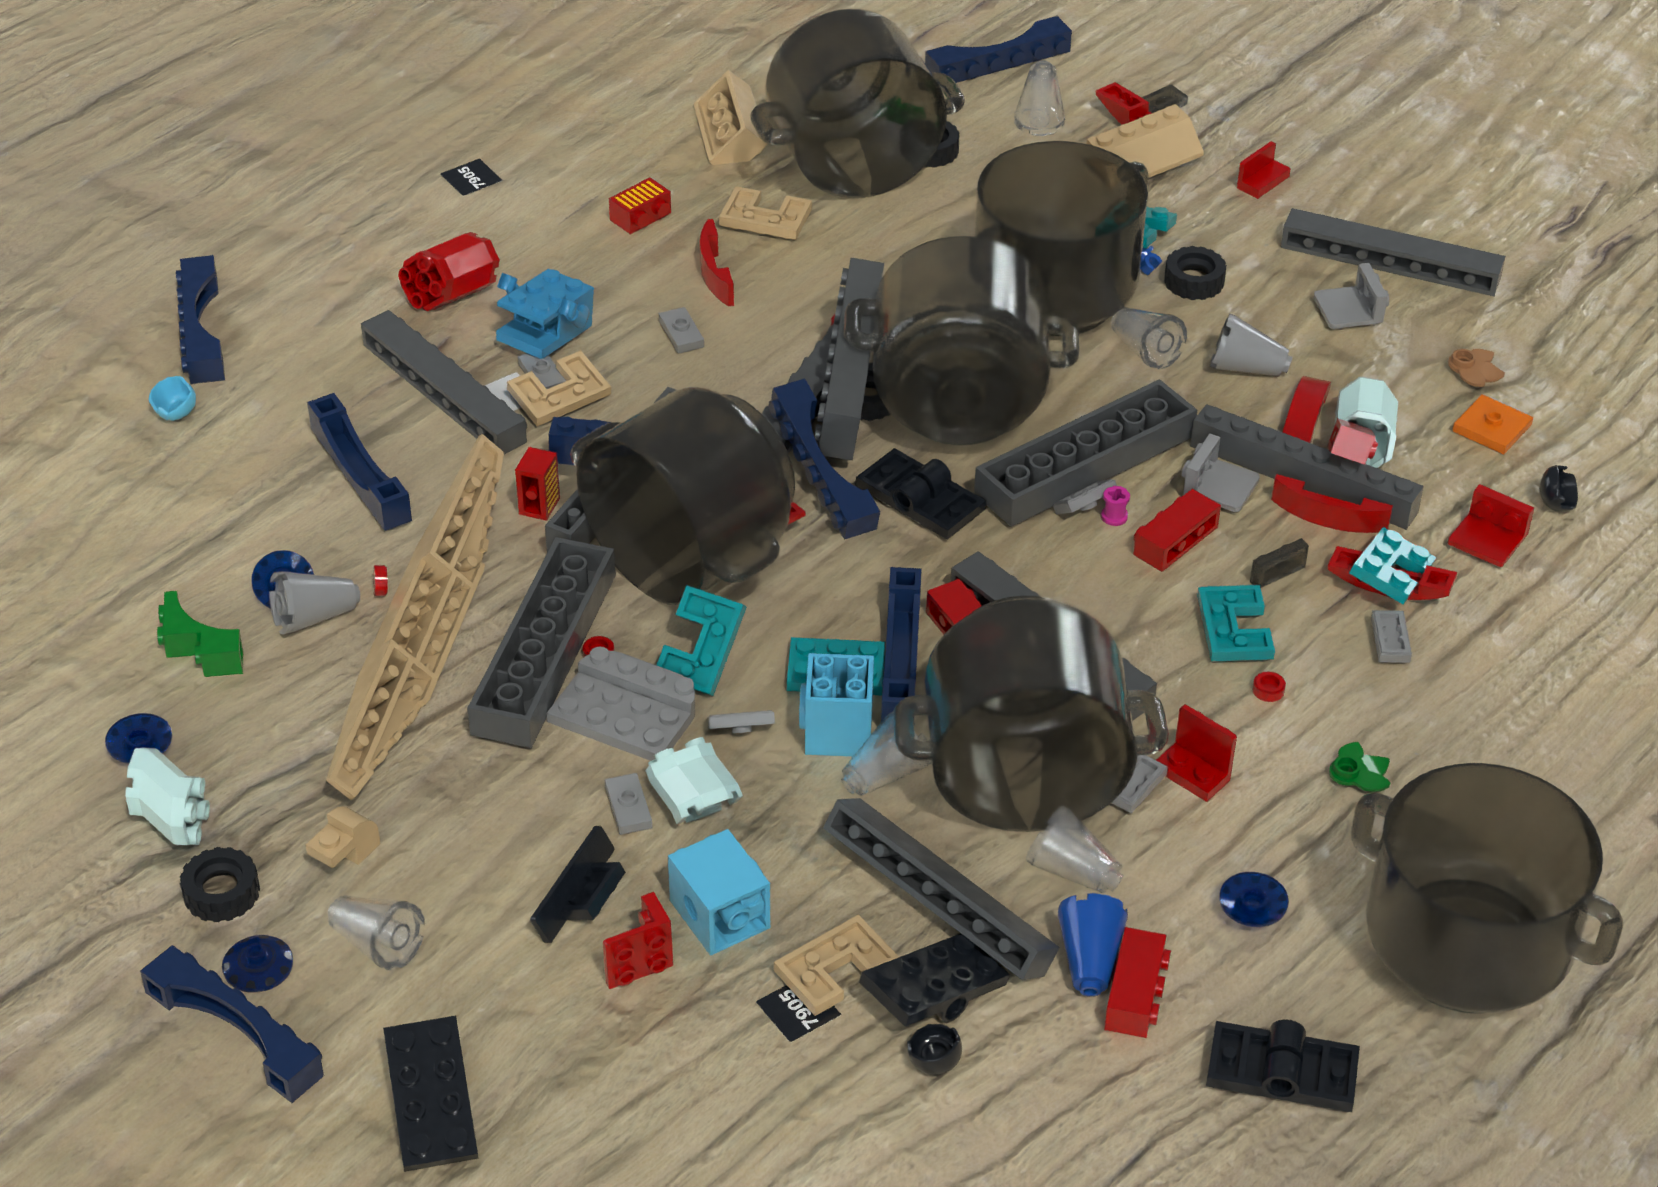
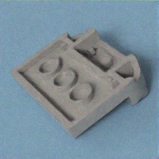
[546,647,695,761]

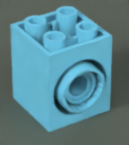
[799,653,874,757]
[668,829,770,956]

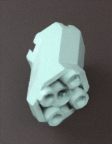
[1335,376,1398,468]
[645,737,743,824]
[125,748,210,845]

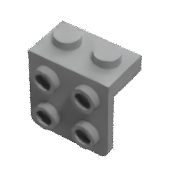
[1314,263,1389,329]
[1182,433,1260,512]

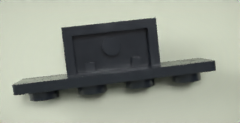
[530,826,626,943]

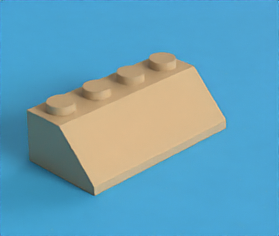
[694,70,767,165]
[1087,104,1204,192]

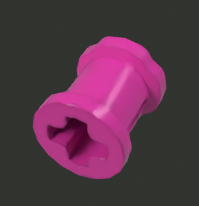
[1101,486,1130,526]

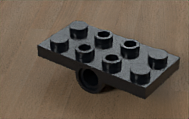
[856,448,986,540]
[859,933,1010,1027]
[383,1015,479,1172]
[1206,1019,1360,1112]

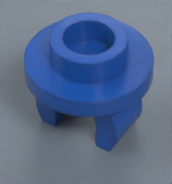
[1132,245,1162,275]

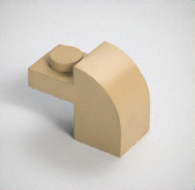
[305,806,381,868]

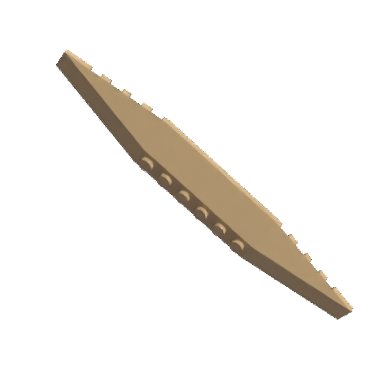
[326,434,504,800]

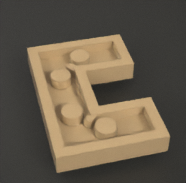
[719,186,812,240]
[507,350,611,426]
[774,914,899,1016]

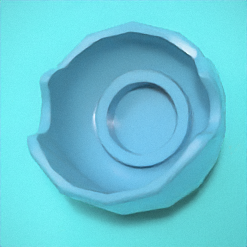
[148,376,196,421]

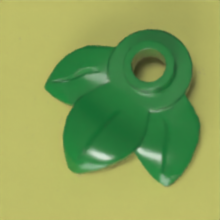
[1329,742,1391,792]

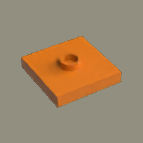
[1453,394,1534,454]

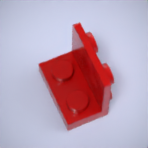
[1447,484,1534,567]
[1156,704,1237,802]
[603,892,673,989]

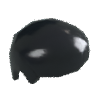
[1539,465,1578,511]
[907,1024,962,1075]

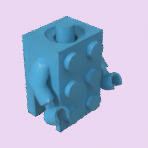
[496,269,594,359]

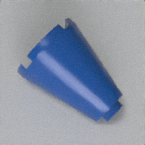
[1058,893,1128,996]

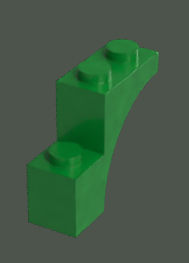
[157,591,244,677]

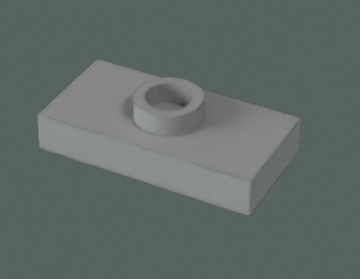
[659,307,704,353]
[518,353,566,389]
[1053,479,1117,515]
[1371,610,1412,663]
[707,710,775,733]
[1103,752,1168,814]
[605,773,652,835]

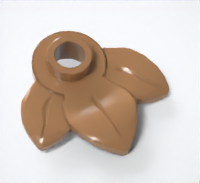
[1448,349,1505,387]

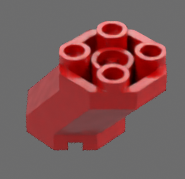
[398,232,500,311]

